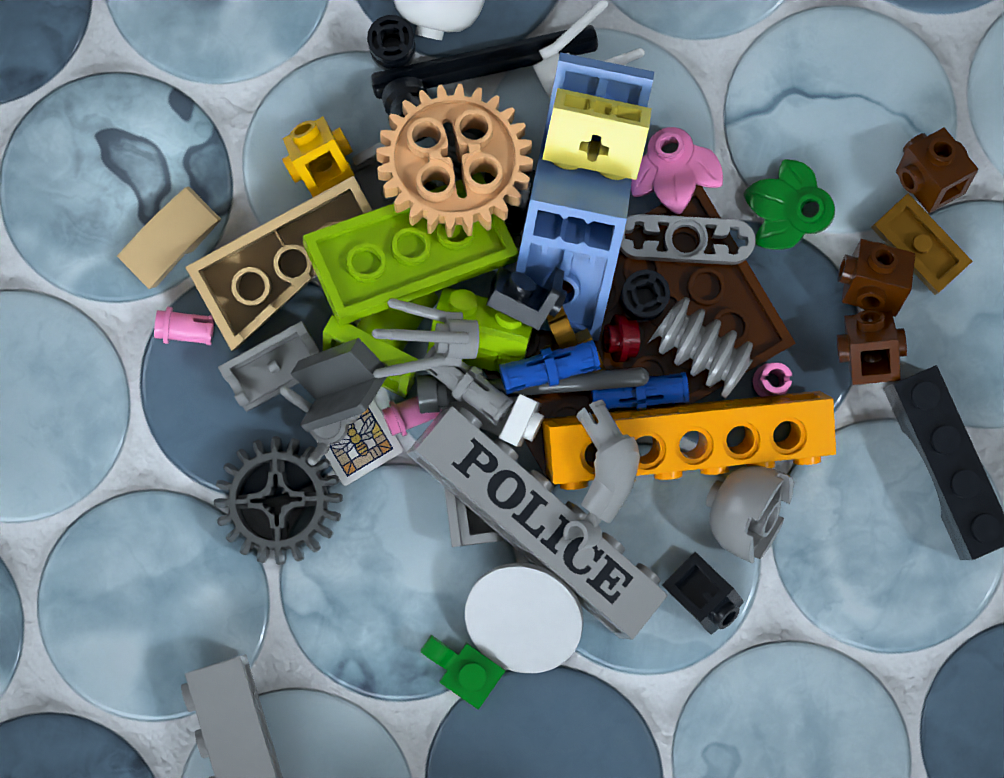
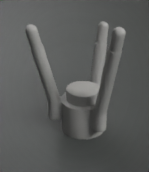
[372,298,479,378]
[280,386,362,465]

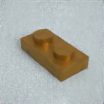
[871,193,973,295]

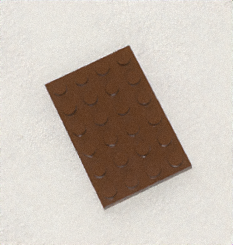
[482,185,796,485]

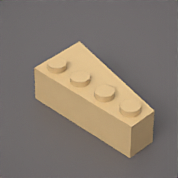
[185,176,373,351]

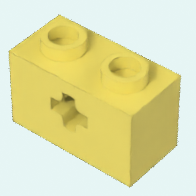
[542,88,652,180]

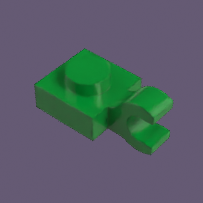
[420,635,506,710]

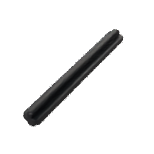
[371,25,598,99]

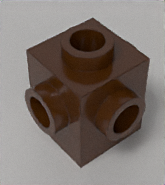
[896,127,979,213]
[838,239,915,317]
[837,310,907,385]

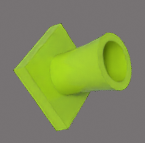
[323,292,439,399]

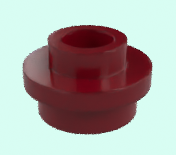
[603,315,640,362]

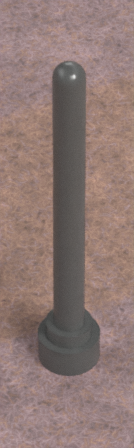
[417,367,649,414]

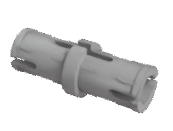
[423,346,515,426]

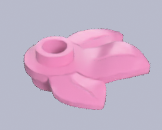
[631,127,723,215]

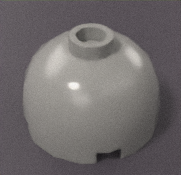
[706,465,794,563]

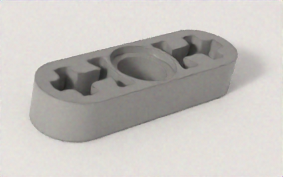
[620,214,755,265]

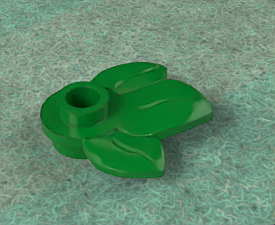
[743,159,835,250]

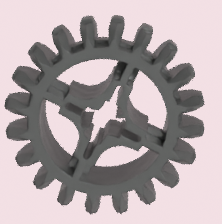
[214,436,343,565]

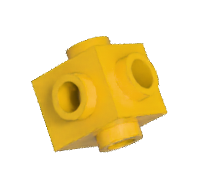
[282,116,355,197]

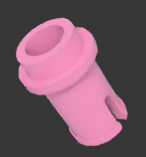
[154,307,214,346]
[752,362,792,397]
[382,396,442,437]

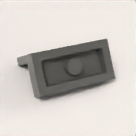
[290,338,387,432]

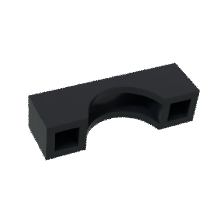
[883,365,1004,560]

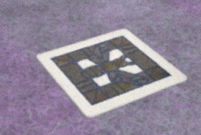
[315,400,403,486]

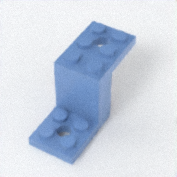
[515,52,654,341]

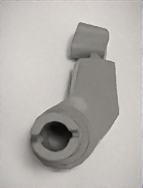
[563,400,640,550]

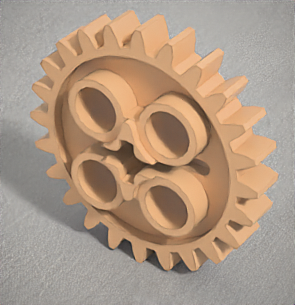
[376,84,533,237]

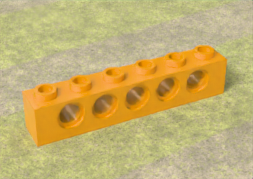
[542,391,836,490]

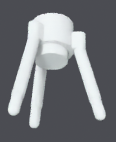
[533,0,645,99]

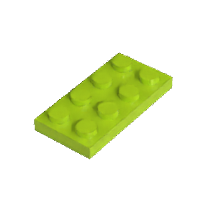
[303,172,519,327]

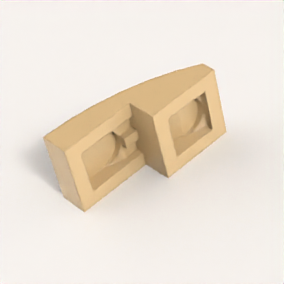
[117,187,221,289]

